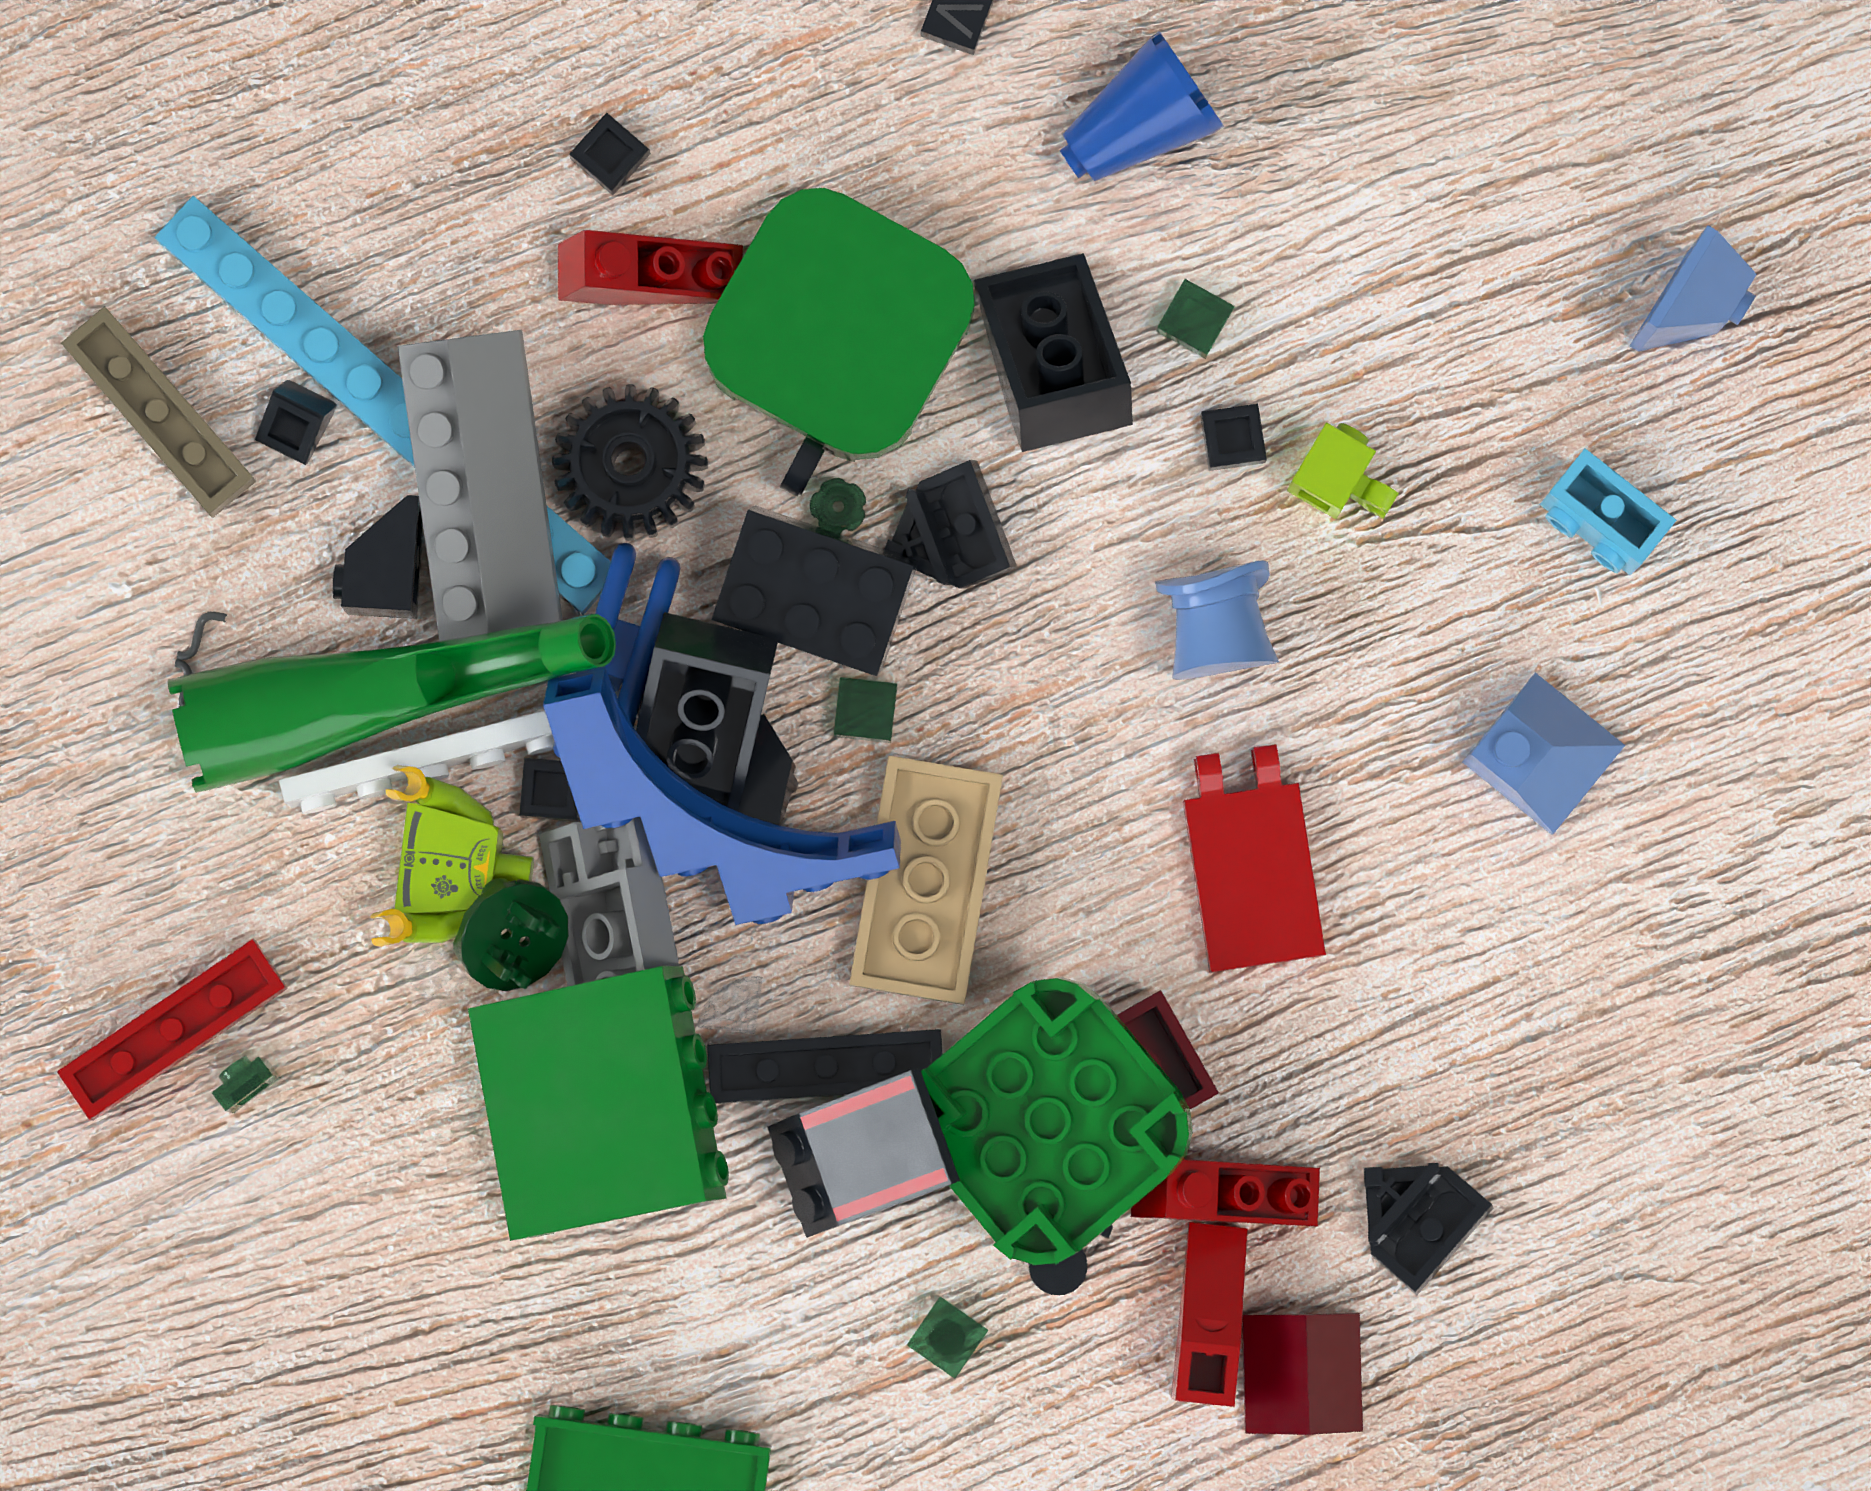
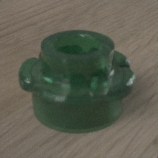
[810,478,866,534]

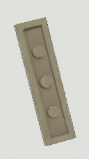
[61,306,256,518]

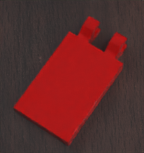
[1183,744,1326,973]

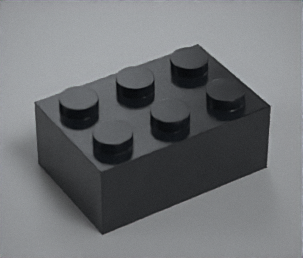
[711,505,919,676]

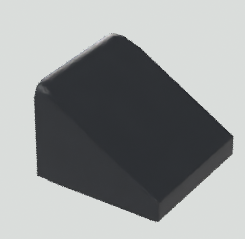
[255,380,337,465]

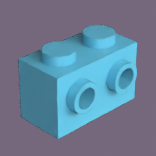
[1539,448,1677,575]

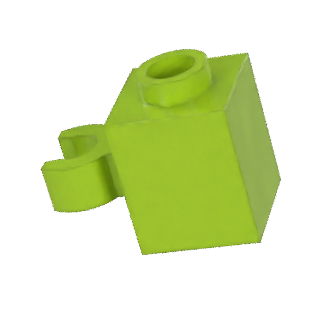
[1287,422,1399,519]

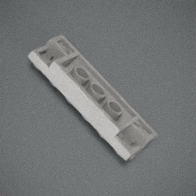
[398,330,569,676]
[539,817,679,987]

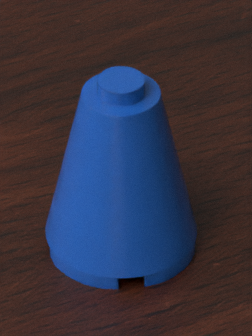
[1060,31,1224,181]

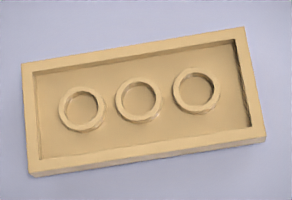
[849,755,1003,1005]

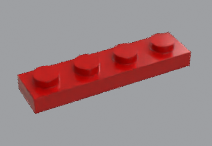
[57,939,288,1121]

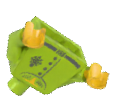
[370,765,534,947]

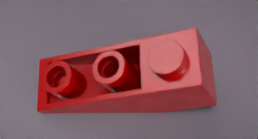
[558,230,743,305]
[1130,1159,1320,1227]
[1171,1222,1248,1407]

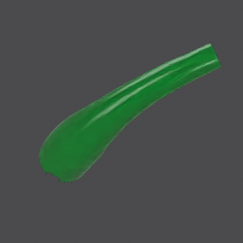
[168,614,616,793]

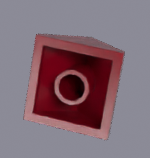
[1242,1313,1363,1435]

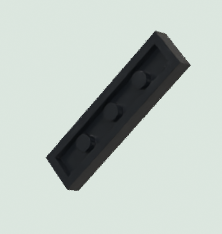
[707,1029,943,1104]

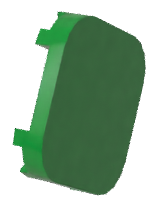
[703,188,974,462]
[921,977,1193,1265]

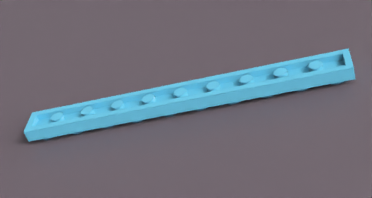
[155,196,611,615]

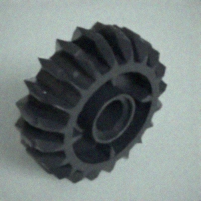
[552,384,708,541]

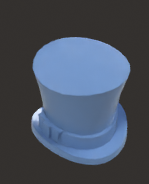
[1155,560,1279,680]

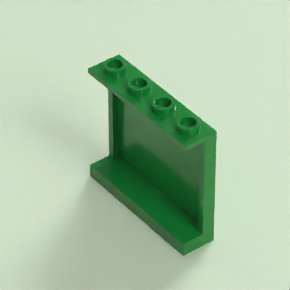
[468,966,729,1241]
[526,1405,772,1491]

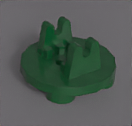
[453,878,569,991]

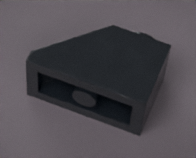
[333,495,423,619]

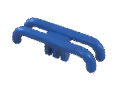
[553,543,681,758]

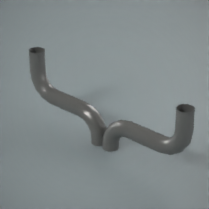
[175,612,227,706]

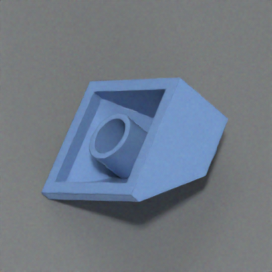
[1629,225,1757,352]
[1462,672,1625,835]

